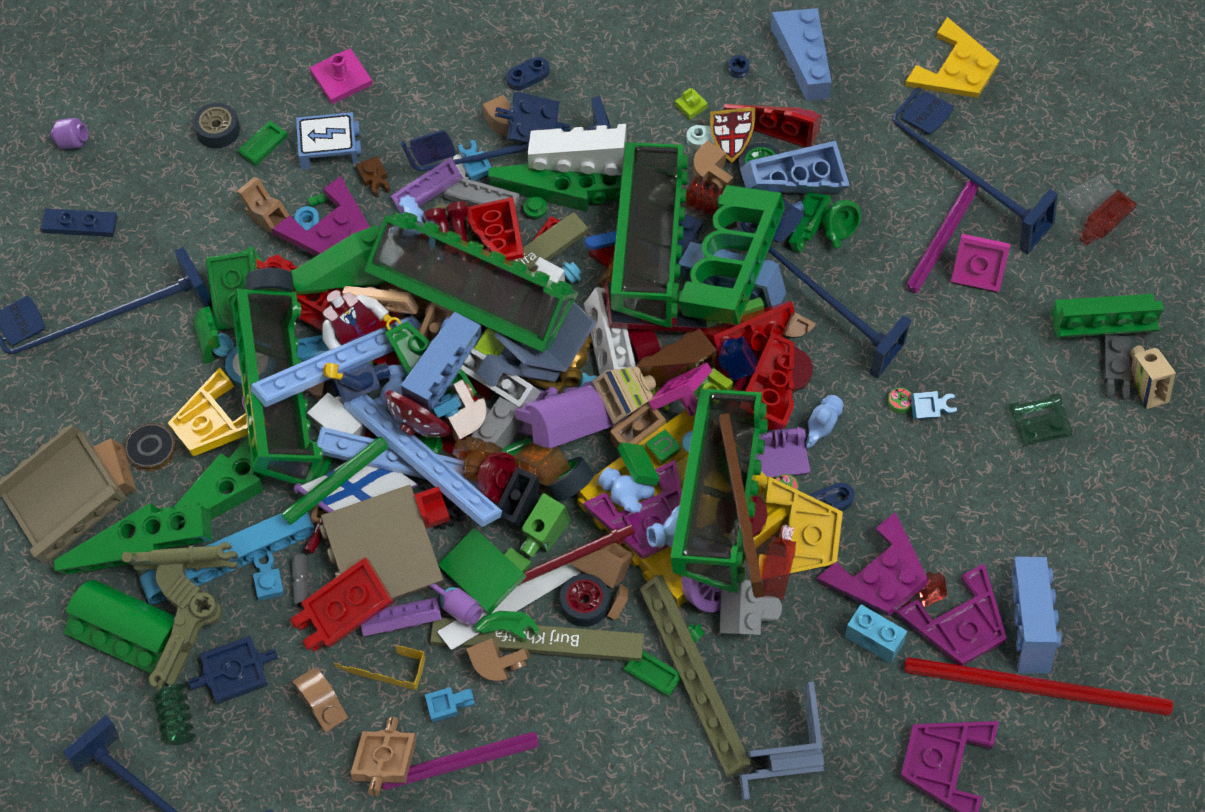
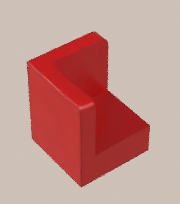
[414,487,450,529]

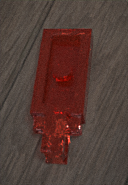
[1080,190,1137,245]
[761,525,796,600]

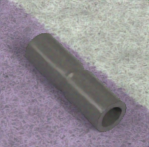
[292,554,309,608]

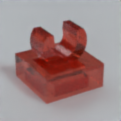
[918,571,947,607]

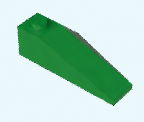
[291,225,393,295]
[385,321,477,421]

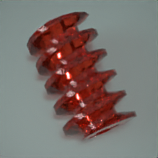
[686,176,724,217]

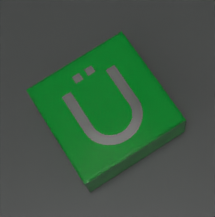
[645,429,681,465]

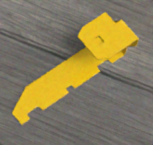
[334,646,425,690]

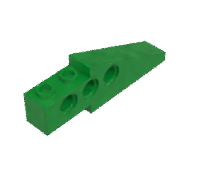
[488,164,622,212]
[154,426,288,533]
[54,503,212,575]

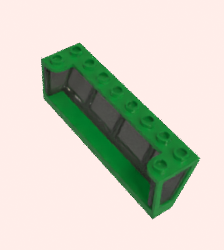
[611,142,688,327]
[364,212,579,352]
[232,289,323,485]
[670,388,768,593]

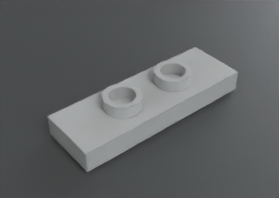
[444,178,520,207]

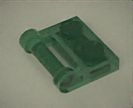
[1009,393,1073,447]

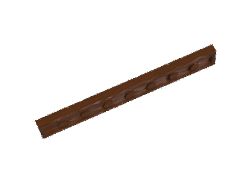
[719,413,765,598]

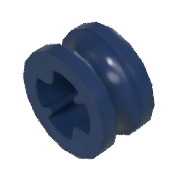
[728,55,749,78]

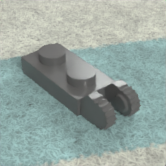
[1104,335,1131,399]

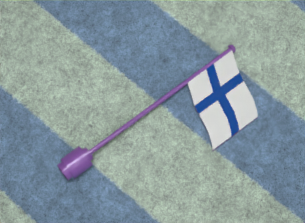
[294,462,483,626]

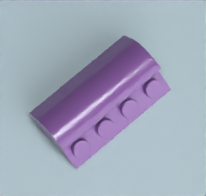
[515,381,628,449]

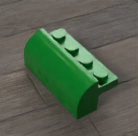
[1051,294,1164,338]
[64,580,176,673]

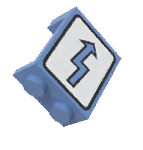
[296,112,362,169]

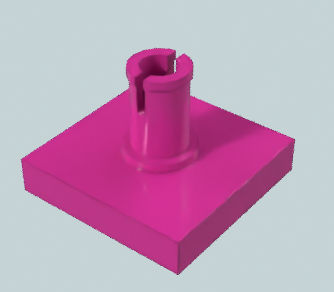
[310,48,373,104]
[951,234,1010,292]
[649,363,712,416]

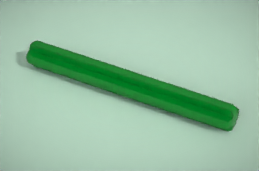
[282,437,388,525]

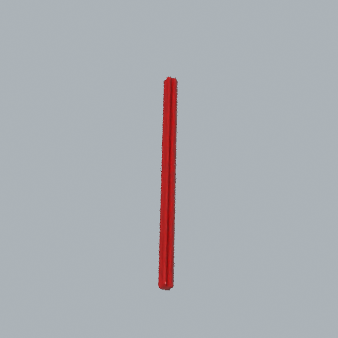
[904,657,1173,715]

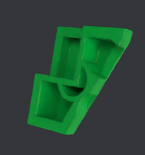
[193,306,221,364]

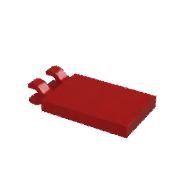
[290,557,394,652]

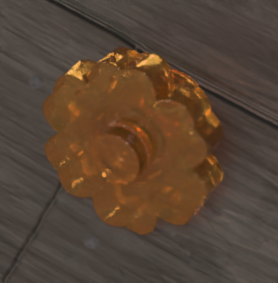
[452,437,502,482]

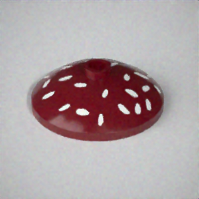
[384,390,452,438]

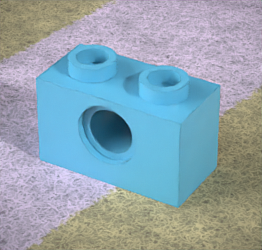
[845,605,907,664]

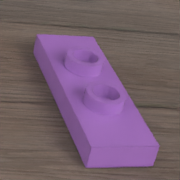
[391,157,463,214]
[361,597,441,636]

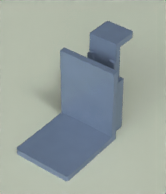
[477,299,596,387]
[739,682,824,800]

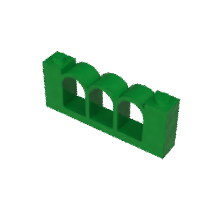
[677,185,785,325]

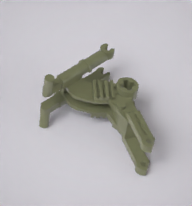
[122,542,239,695]

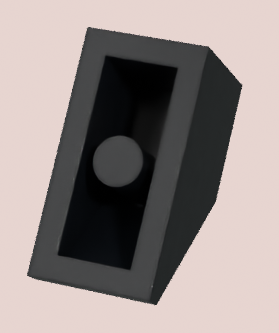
[497,467,539,528]

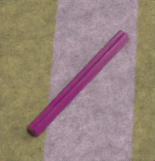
[906,180,979,293]
[382,732,539,790]

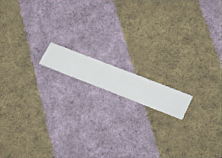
[437,563,580,650]

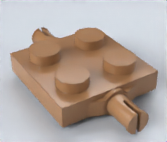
[351,717,417,796]

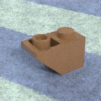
[569,543,634,588]

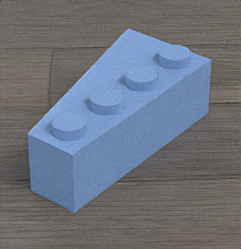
[771,8,832,101]
[740,141,850,193]
[679,242,786,308]
[401,312,481,414]
[1012,557,1061,674]

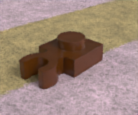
[356,156,390,197]

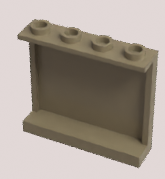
[0,424,127,563]
[319,484,445,600]

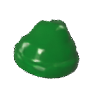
[821,199,861,249]

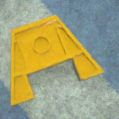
[905,17,999,98]
[168,367,268,457]
[757,476,843,579]

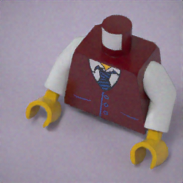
[322,290,401,350]

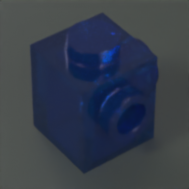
[718,336,757,381]

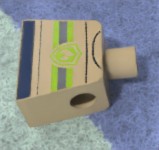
[1130,346,1176,409]
[592,366,656,424]

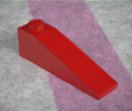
[723,104,822,148]
[467,197,524,261]
[702,301,795,380]
[731,332,794,431]

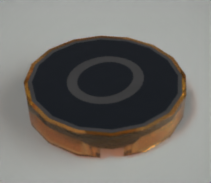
[124,423,176,471]

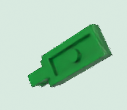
[789,192,832,253]

